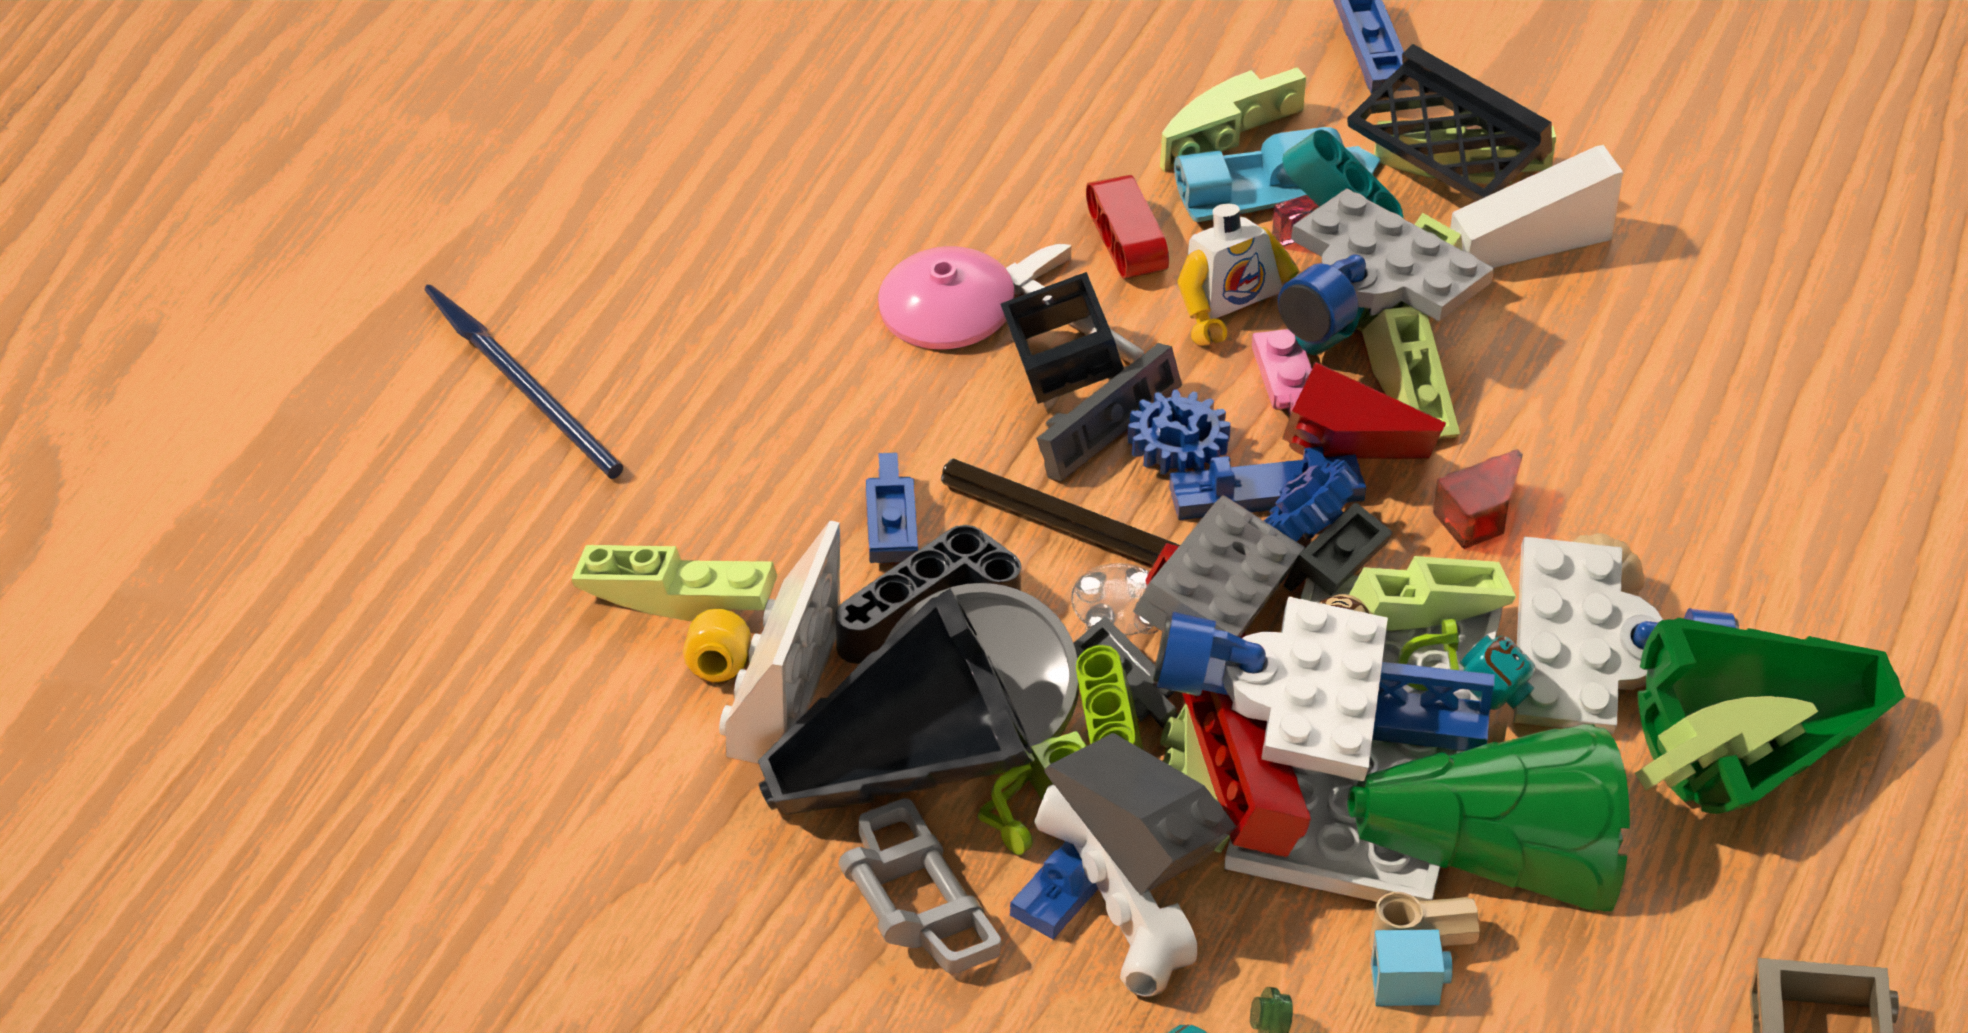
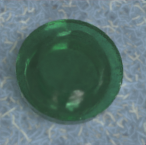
[1250,987,1293,1033]

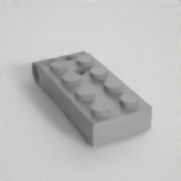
[1133,495,1305,637]

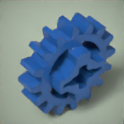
[1127,390,1231,475]
[1264,459,1359,542]

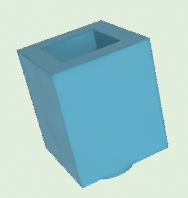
[1370,930,1452,1006]

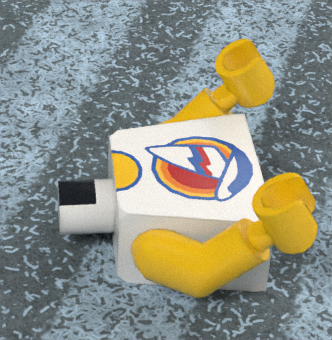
[1177,204,1300,346]

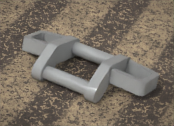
[838,798,1001,974]

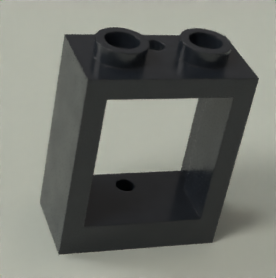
[1000,272,1124,404]

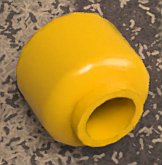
[683,608,752,683]

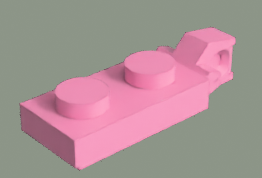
[1252,329,1312,416]

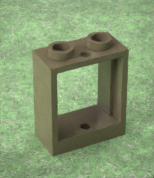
[1749,958,1899,1033]

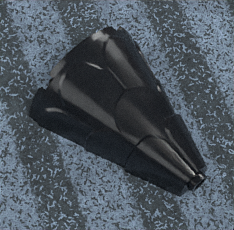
[758,588,1035,815]

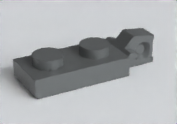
[1073,616,1179,729]

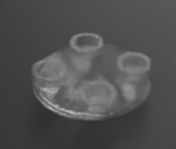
[1071,563,1160,636]

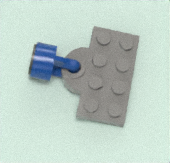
[1278,188,1495,344]

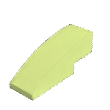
[1349,556,1516,631]

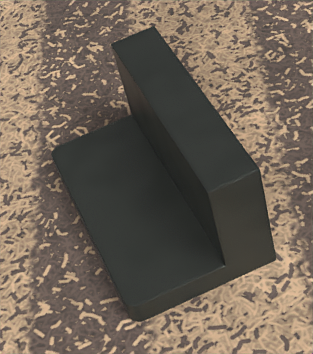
[1284,502,1393,595]

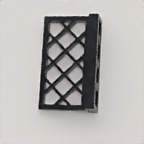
[1347,44,1552,201]

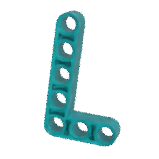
[1282,129,1404,356]

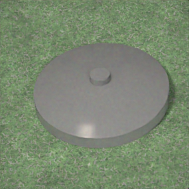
[885,583,1079,746]

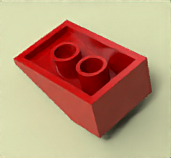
[1282,362,1446,459]

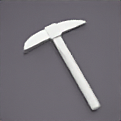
[1006,244,1145,364]

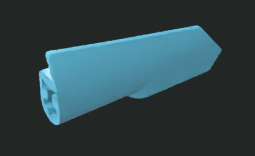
[1174,127,1380,222]

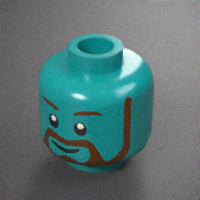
[1460,635,1535,710]

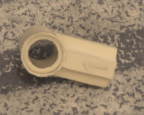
[1369,892,1480,950]

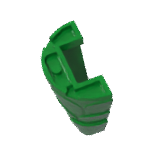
[1638,618,1905,814]
[1347,724,1630,911]

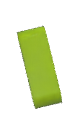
[1076,645,1143,750]

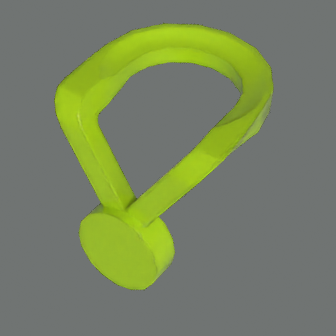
[1397,619,1459,691]
[977,764,1034,855]

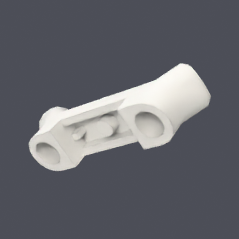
[1034,784,1197,997]

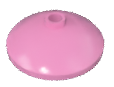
[878,246,1014,349]

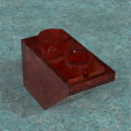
[1433,449,1523,549]

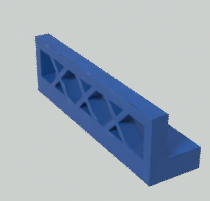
[1372,662,1495,751]

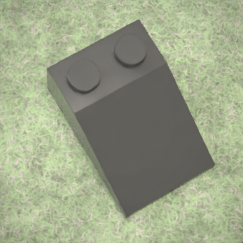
[1044,733,1237,895]

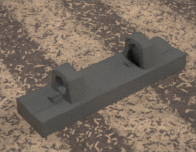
[1036,343,1182,481]

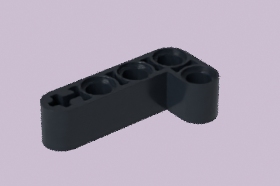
[836,525,1022,664]

